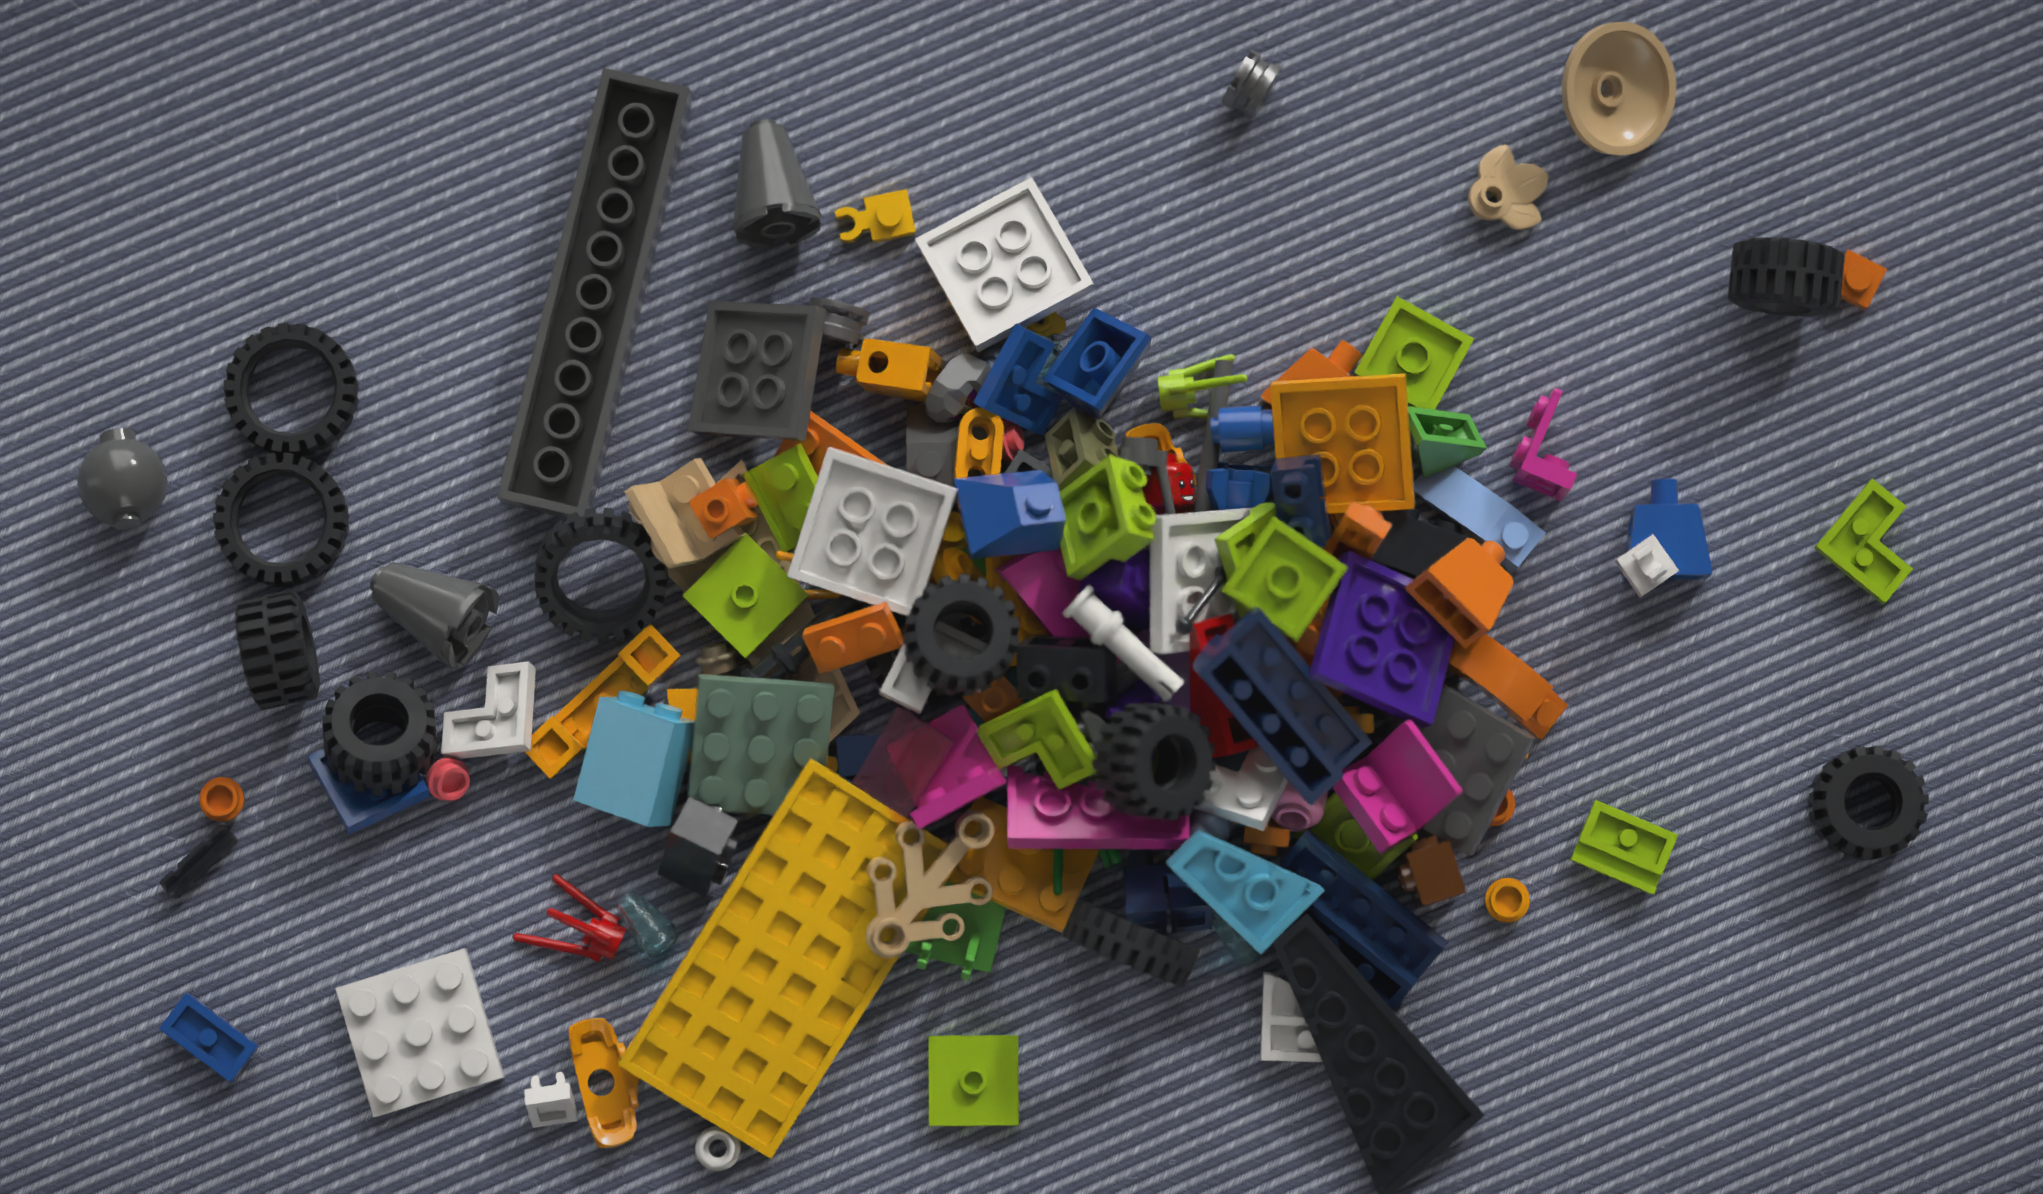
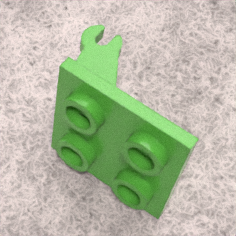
[904,881,1006,981]

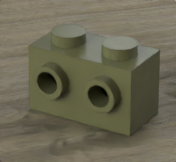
[1045,406,1120,491]

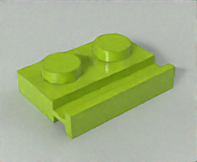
[743,444,818,552]
[1569,800,1678,895]

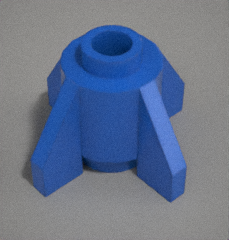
[1205,460,1274,511]

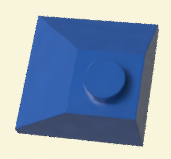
[953,470,1066,559]

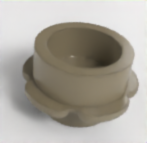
[695,641,738,675]

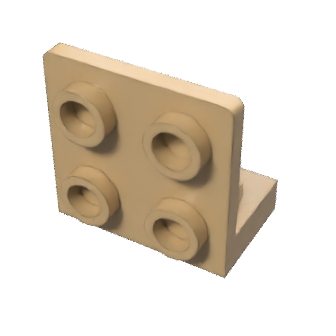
[625,458,745,569]

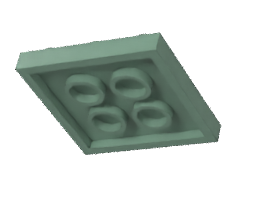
[686,674,834,815]

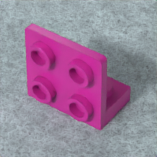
[1509,388,1577,501]
[887,705,1007,829]
[1332,720,1462,854]

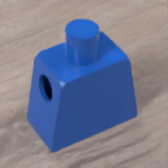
[1622,479,1712,581]

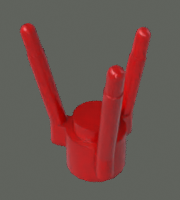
[512,874,627,962]

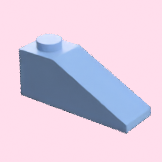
[1414,466,1546,573]

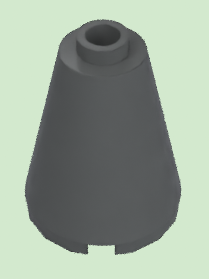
[733,119,821,248]
[370,562,499,668]

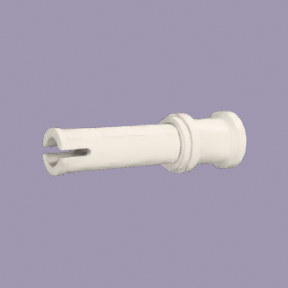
[1062,585,1185,703]

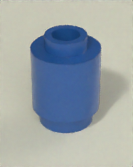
[1210,405,1275,452]

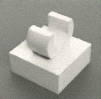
[1615,534,1679,598]
[524,1072,577,1128]

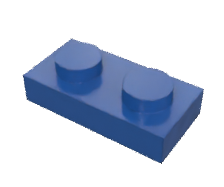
[159,992,260,1082]

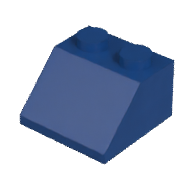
[1043,307,1152,419]

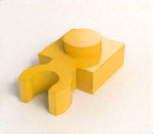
[835,189,916,243]

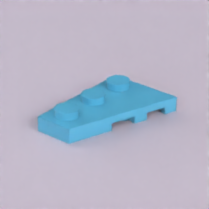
[1166,830,1325,954]

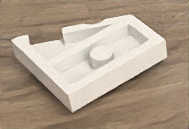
[1260,972,1323,1062]

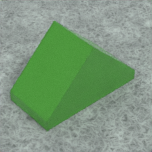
[1408,406,1487,478]

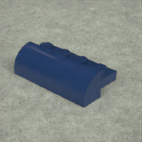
[1193,606,1372,806]
[1277,828,1449,1010]

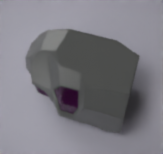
[925,352,991,423]

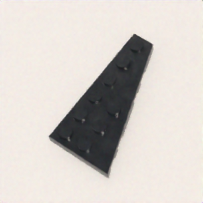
[1273,912,1485,1194]

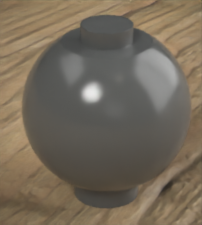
[77,428,168,530]

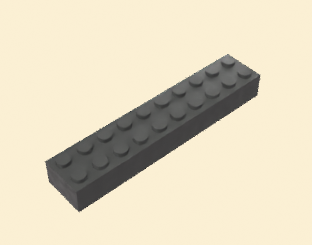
[497,68,693,519]

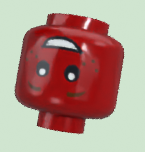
[1142,454,1196,516]

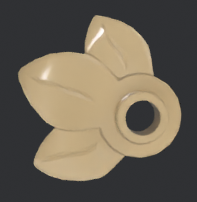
[1468,145,1548,230]

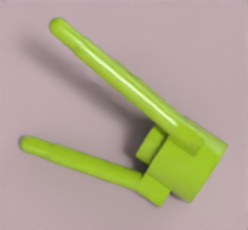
[1158,354,1248,419]

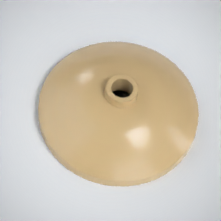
[1562,22,1676,155]

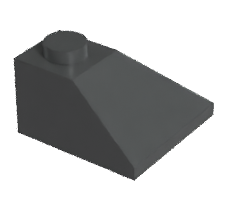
[906,405,987,487]

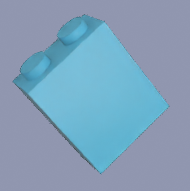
[573,691,694,827]

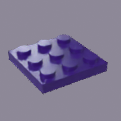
[1309,551,1455,728]

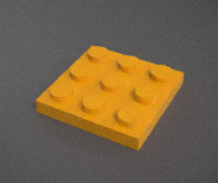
[1270,374,1415,514]

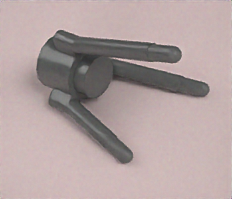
[1120,437,1175,515]

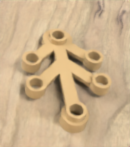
[865,810,994,958]

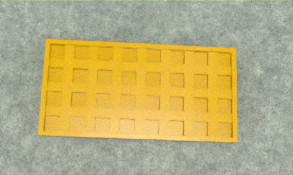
[618,758,956,1159]

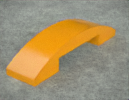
[525,624,681,779]

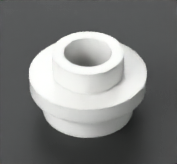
[695,1126,741,1171]

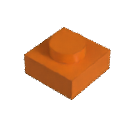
[1841,249,1887,310]

